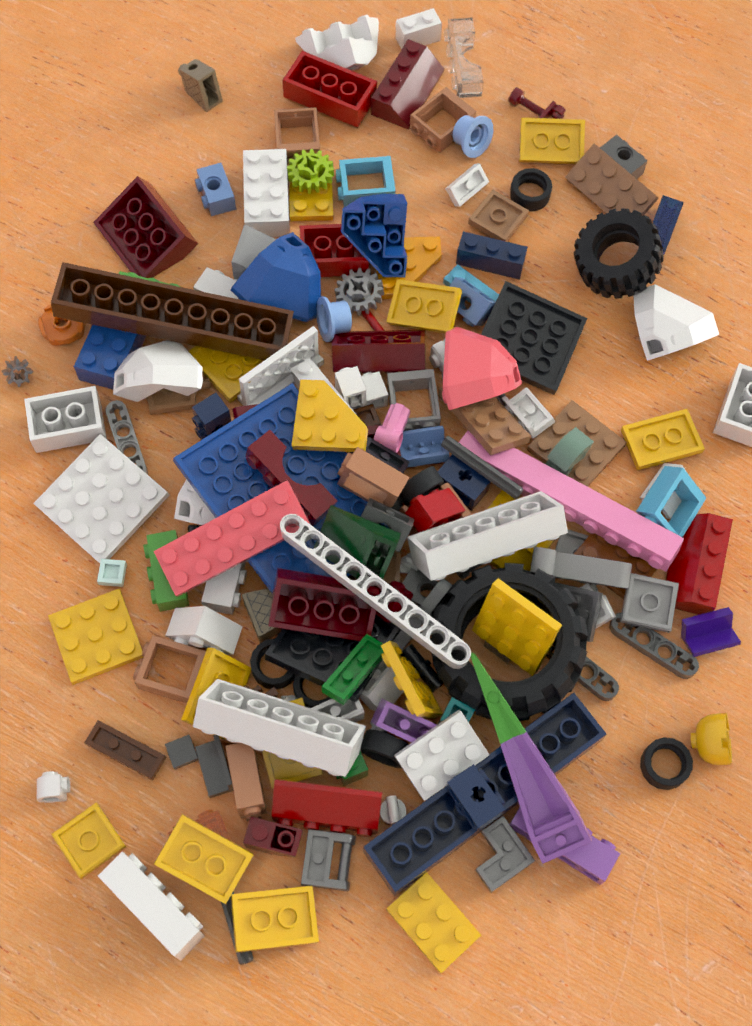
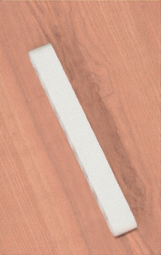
[280,514,471,669]

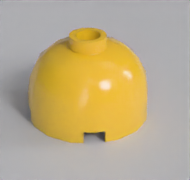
[691,713,732,765]

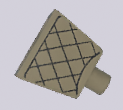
[178,59,223,112]
[242,588,283,643]

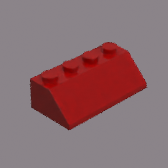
[665,513,733,615]
[272,779,382,837]

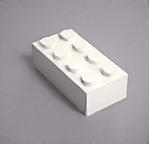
[243,149,290,237]
[98,851,205,961]

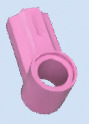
[374,403,410,453]

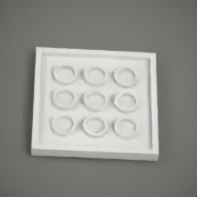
[33,434,170,563]

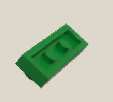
[321,634,384,705]

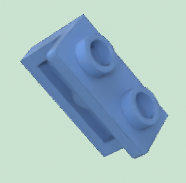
[400,426,449,467]

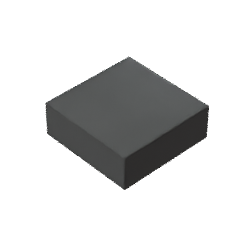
[165,735,198,770]

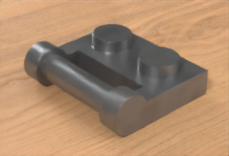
[301,829,356,891]

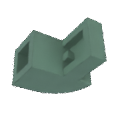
[546,427,594,476]

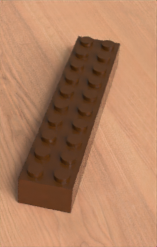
[51,262,294,360]

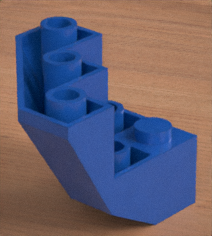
[341,194,407,277]
[230,232,321,322]

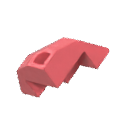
[442,327,522,410]

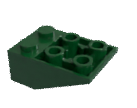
[313,505,401,587]

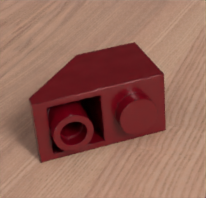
[243,816,303,857]

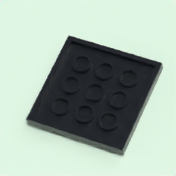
[481,281,587,395]
[265,614,401,702]

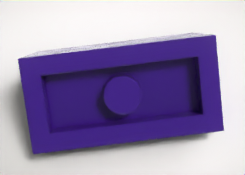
[681,607,741,657]

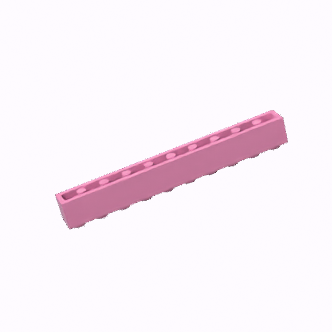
[459,430,684,572]

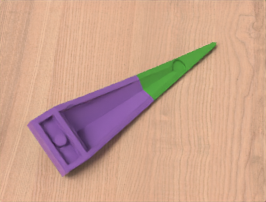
[471,652,592,864]

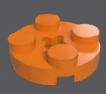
[38,304,86,346]

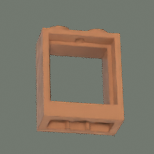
[410,87,476,153]
[274,108,320,164]
[337,447,409,508]
[133,635,206,704]
[226,743,267,821]

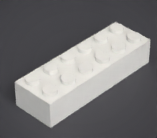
[407,491,568,581]
[193,679,366,777]

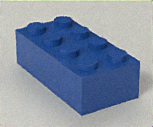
[74,325,146,390]

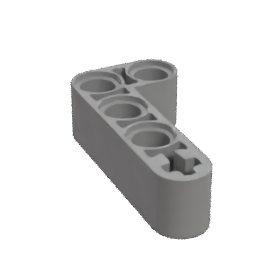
[530,547,632,589]

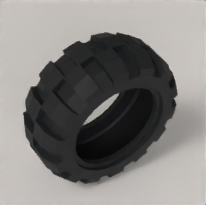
[430,563,588,721]

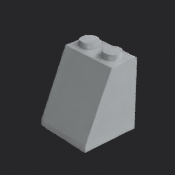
[231,225,276,279]

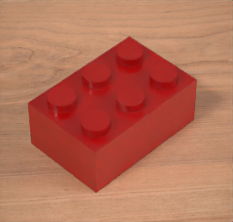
[299,224,369,277]

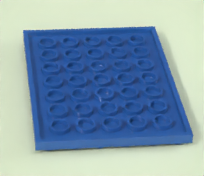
[173,383,409,594]

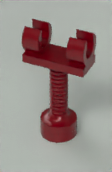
[508,87,566,119]

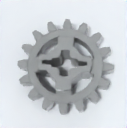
[335,268,384,316]

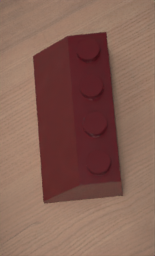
[371,39,444,130]
[332,330,426,374]
[268,568,379,641]

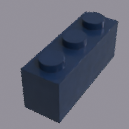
[456,231,528,280]

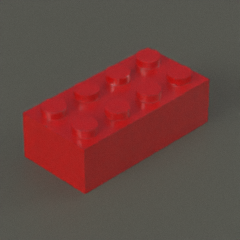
[282,51,377,128]

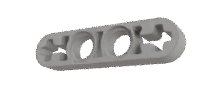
[106,400,148,475]

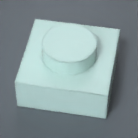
[97,559,127,587]

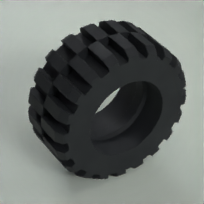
[574,208,664,299]

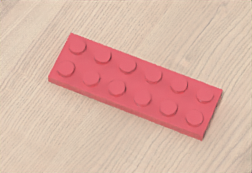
[153,480,311,597]

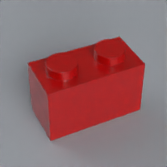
[405,488,466,533]

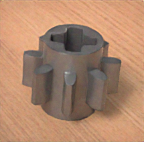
[2,356,33,387]

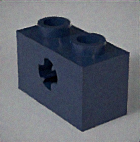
[192,393,231,440]
[437,454,491,511]
[445,764,505,832]

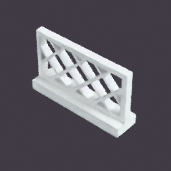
[237,326,324,406]

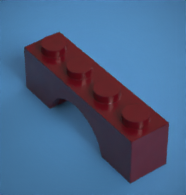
[246,430,337,526]

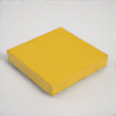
[51,802,126,879]

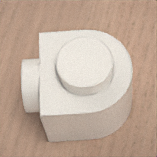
[37,771,71,803]

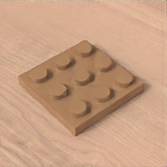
[527,400,627,487]

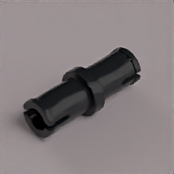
[400,644,444,692]

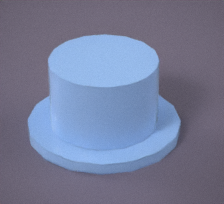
[452,115,493,158]
[317,296,352,342]

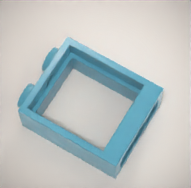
[335,156,396,207]
[636,466,706,537]

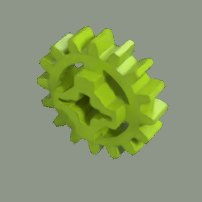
[287,149,334,194]

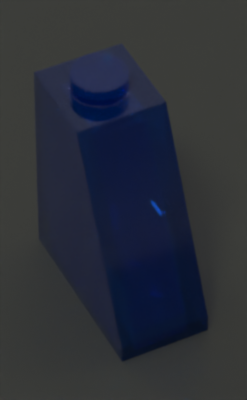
[653,195,684,254]

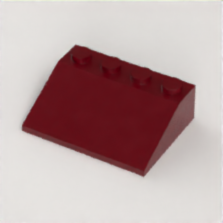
[93,176,198,279]

